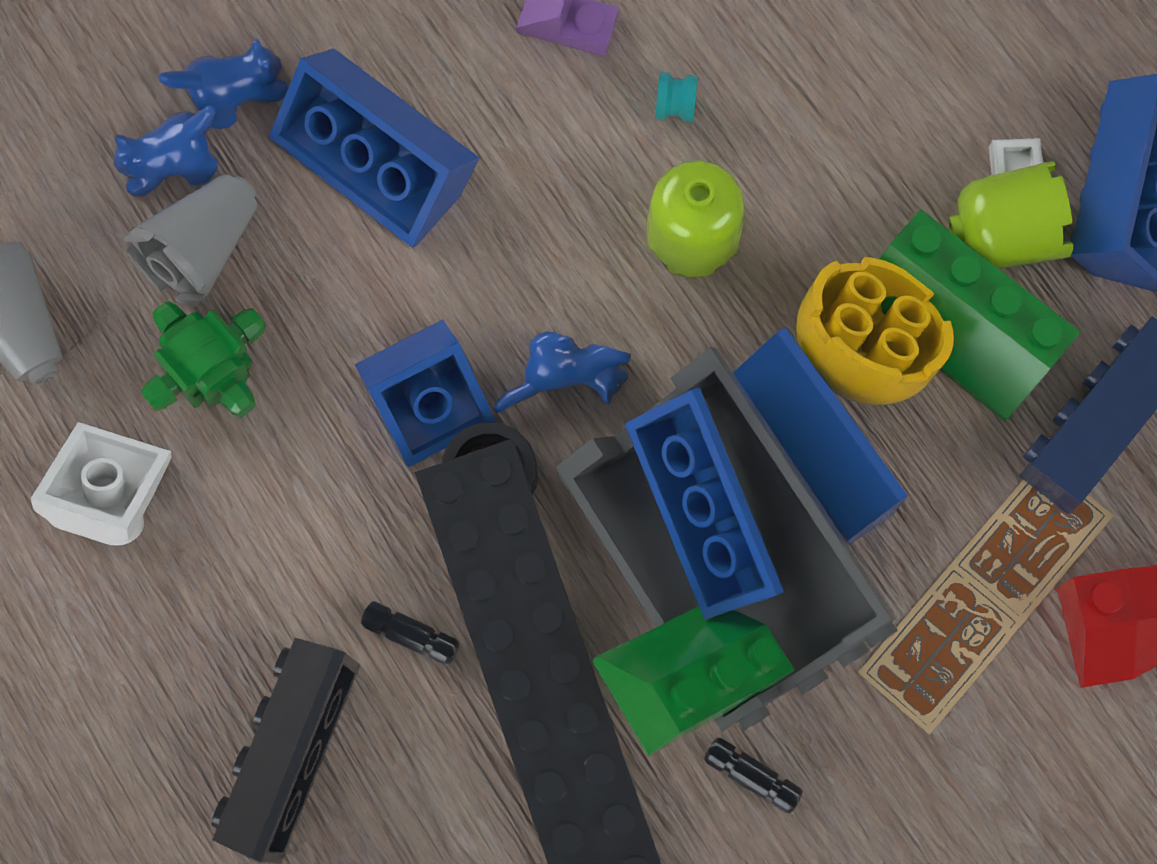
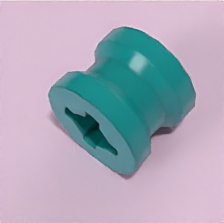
[655,72,698,123]

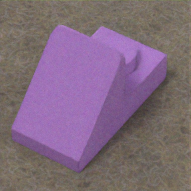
[516,0,619,57]

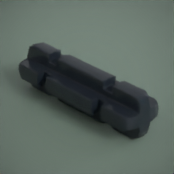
[361,601,459,665]
[704,738,803,813]

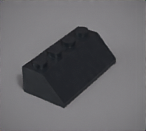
[211,638,360,863]

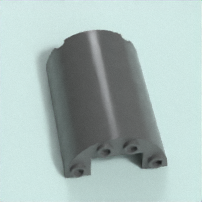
[555,347,898,732]

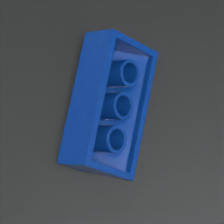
[269,48,480,248]
[1070,74,1157,292]
[733,327,908,545]
[624,387,784,620]

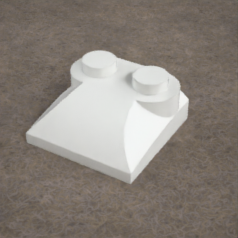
[31,422,172,546]

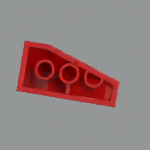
[1057,565,1157,688]

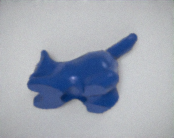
[158,39,289,129]
[113,106,218,197]
[494,331,631,413]

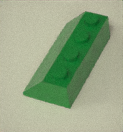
[879,209,1081,422]

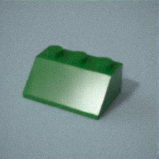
[592,606,794,756]

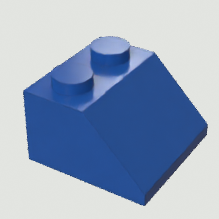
[354,320,496,467]

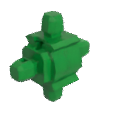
[140,301,266,418]

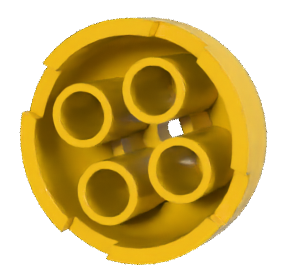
[796,257,954,405]

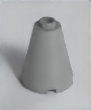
[124,174,258,307]
[0,242,63,385]

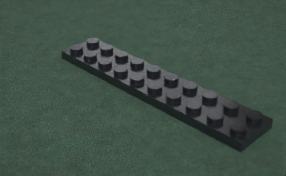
[415,439,661,864]

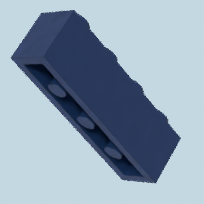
[1019,316,1157,514]

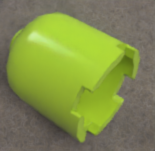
[646,160,745,278]
[948,161,1073,269]

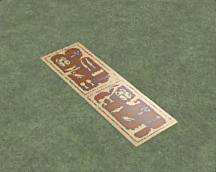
[857,480,1114,735]

